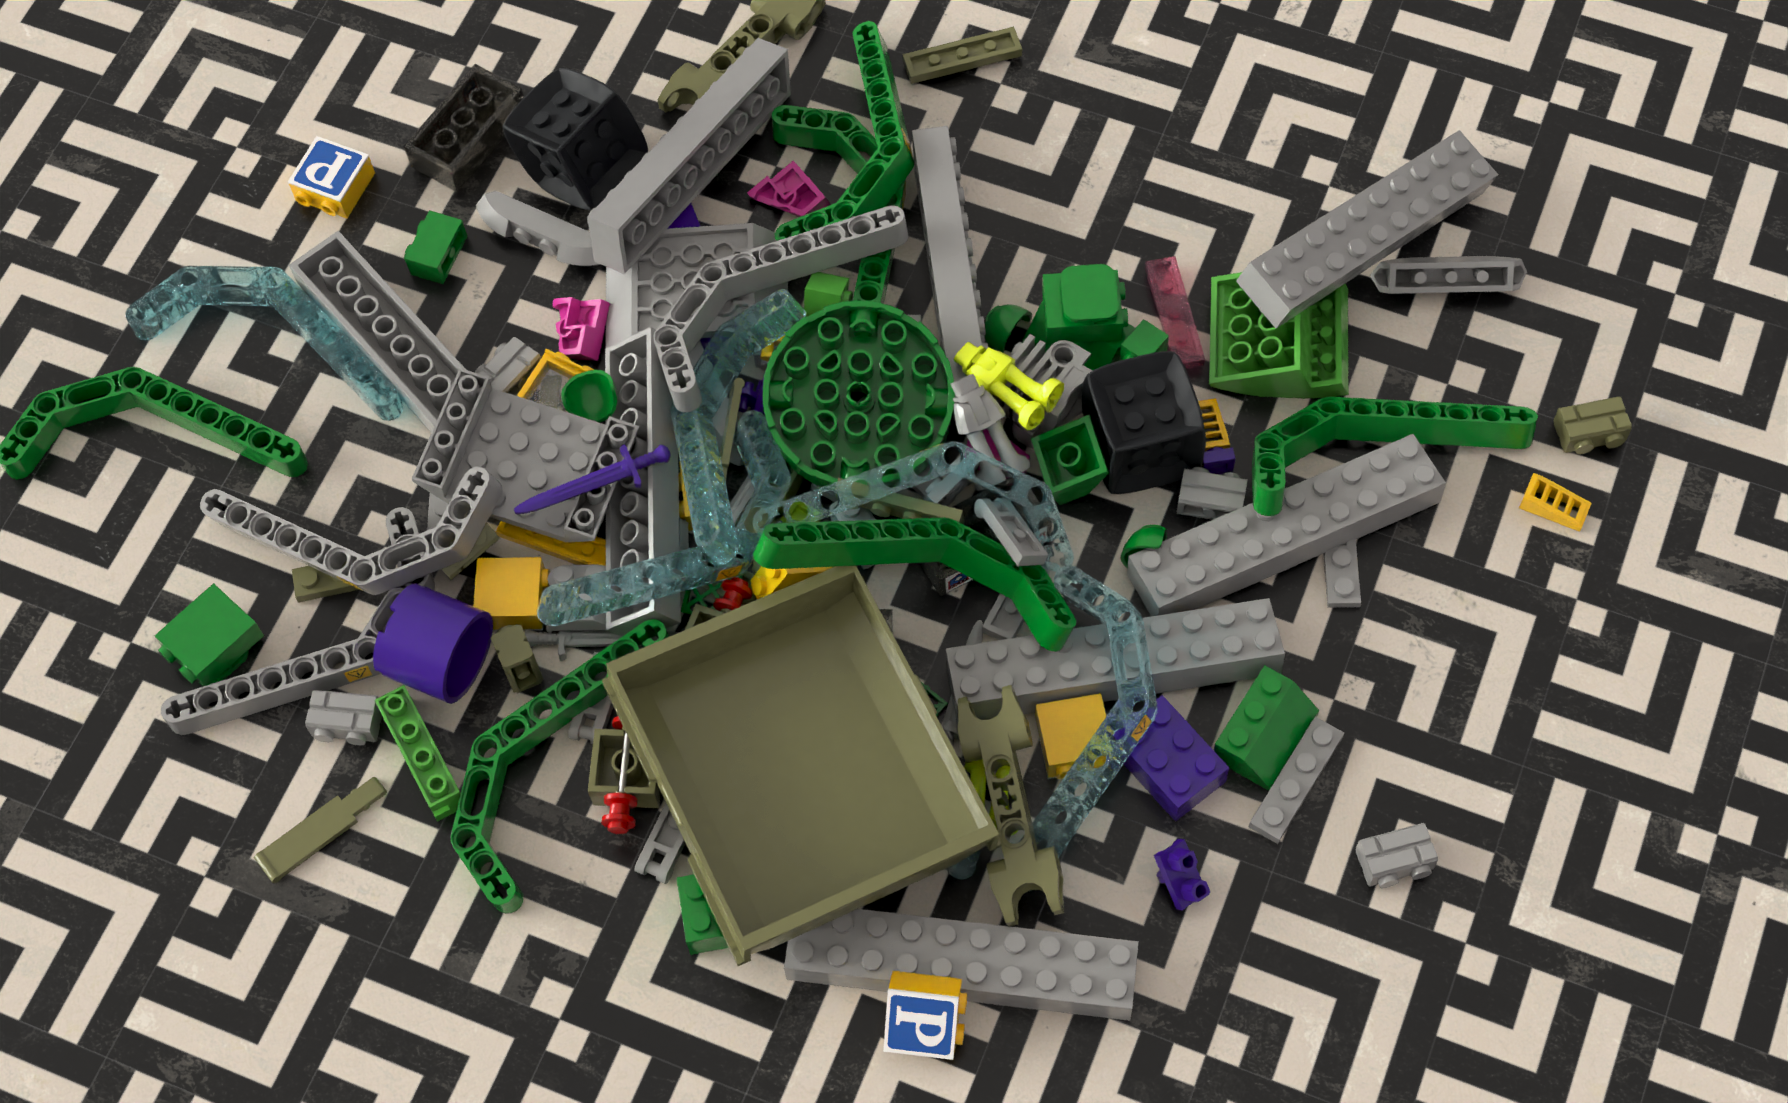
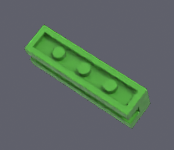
[375,685,461,821]

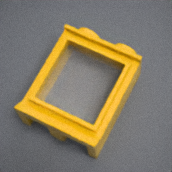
[517,349,594,412]

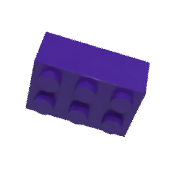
[1111,695,1229,822]

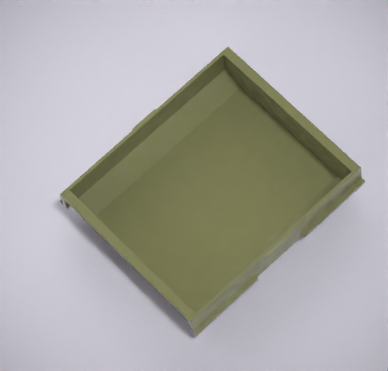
[602,566,1003,966]

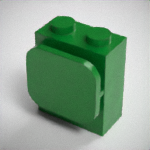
[1042,264,1128,344]
[154,583,264,687]

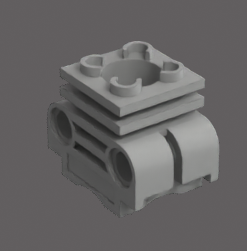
[993,334,1092,450]

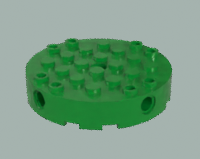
[763,300,955,492]

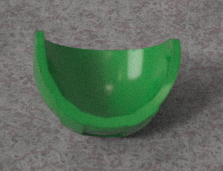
[984,304,1032,353]
[561,370,617,423]
[1120,525,1167,568]

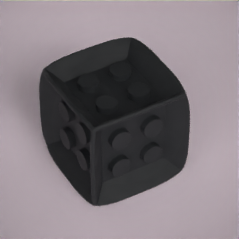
[503,68,648,210]
[1082,351,1206,494]

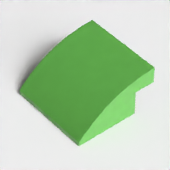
[1209,272,1349,399]

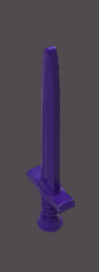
[514,445,671,515]

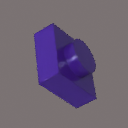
[1201,447,1236,475]

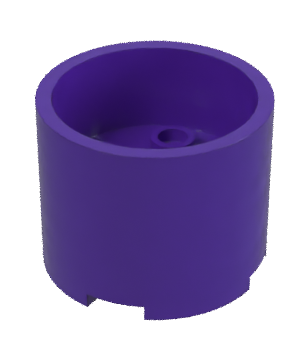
[373,583,493,704]

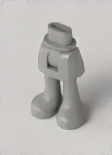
[951,374,1031,491]

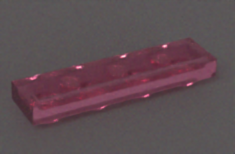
[1145,256,1205,369]

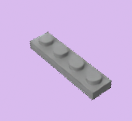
[1248,716,1344,844]

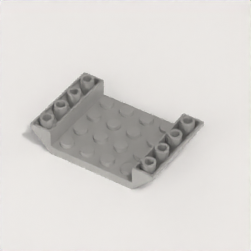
[606,223,789,348]
[412,368,640,543]

